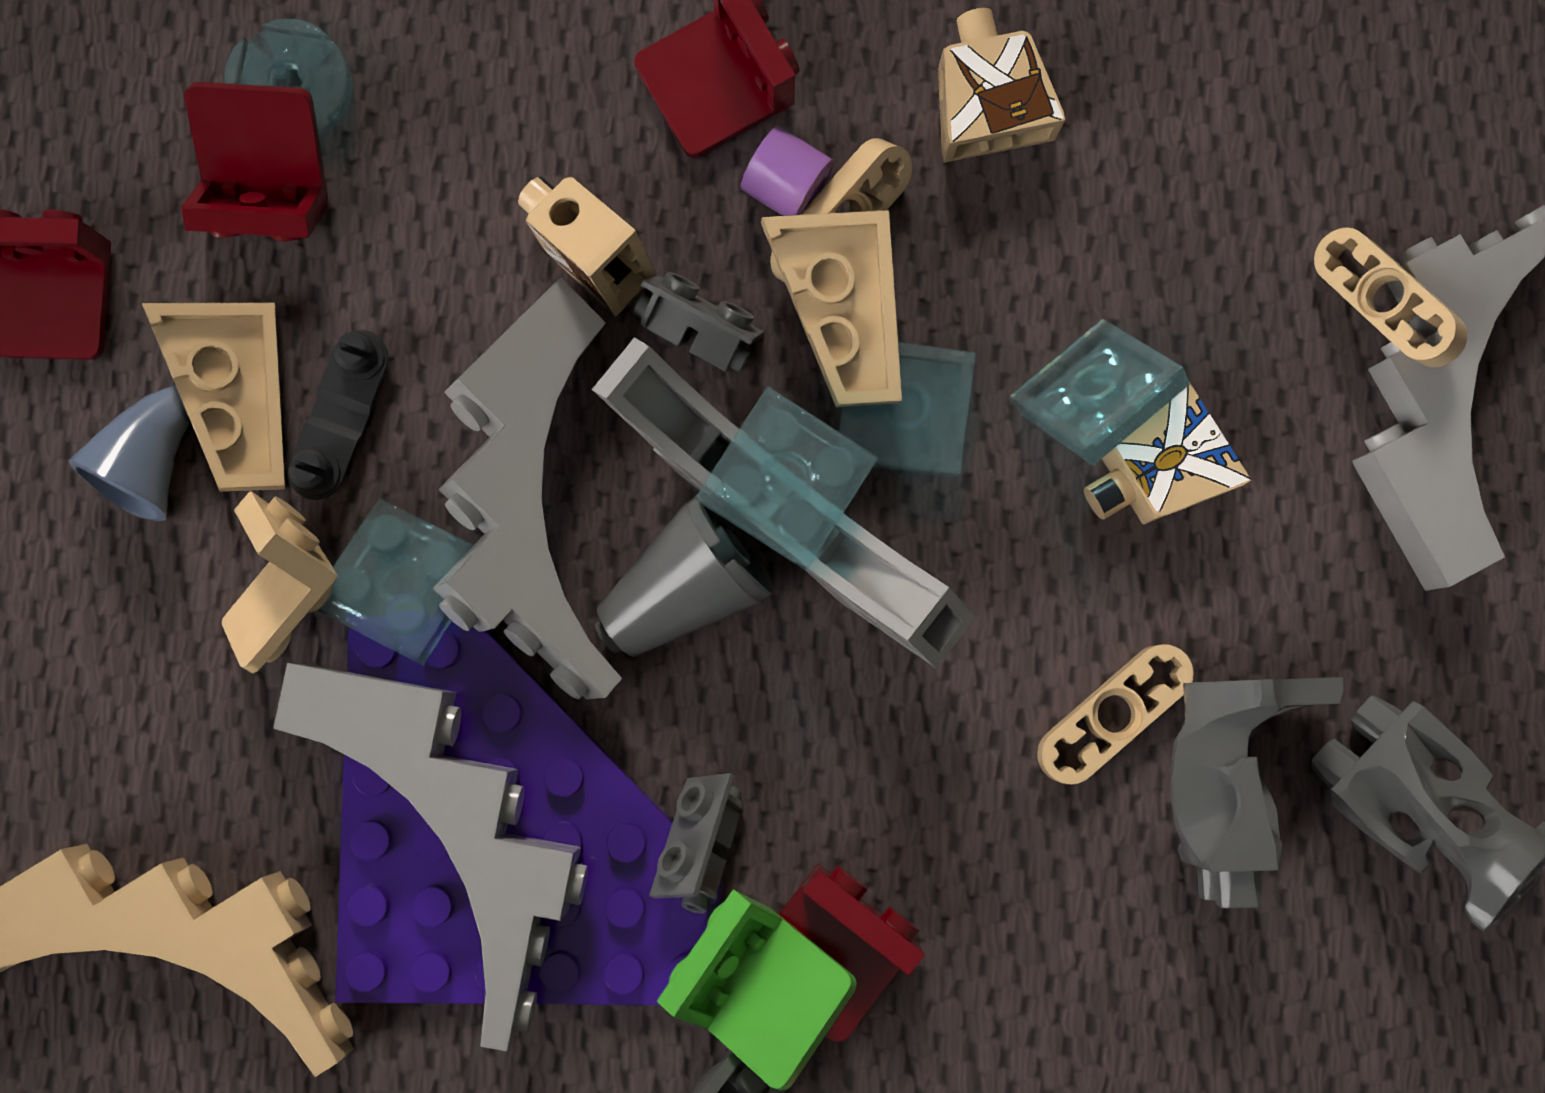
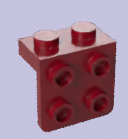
[634,0,800,158]
[180,82,328,242]
[0,209,112,360]
[778,863,925,1042]

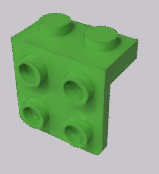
[657,889,857,1091]

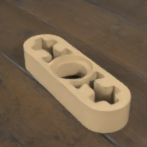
[770,138,912,283]
[1314,228,1467,367]
[1037,644,1193,784]

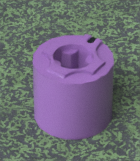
[741,126,834,216]

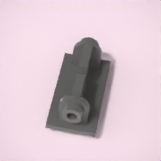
[633,272,764,373]
[649,773,744,914]

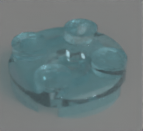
[225,19,353,140]

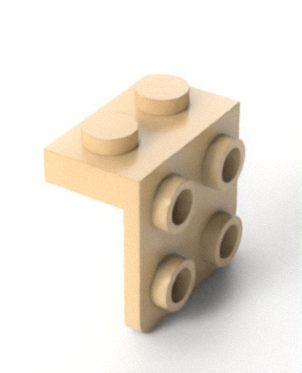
[222,491,338,673]

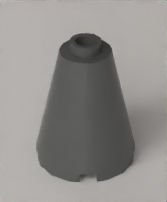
[595,492,774,657]

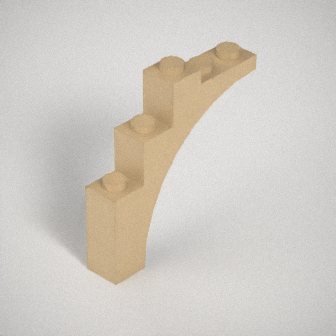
[0,844,354,1077]

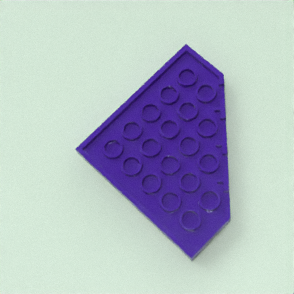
[335,617,722,1005]

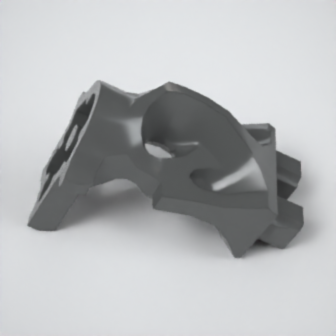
[1170,677,1344,908]
[1312,695,1545,932]

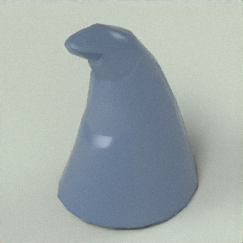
[69,384,190,521]

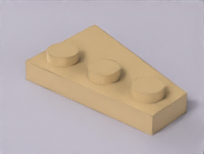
[761,210,902,407]
[142,303,285,492]

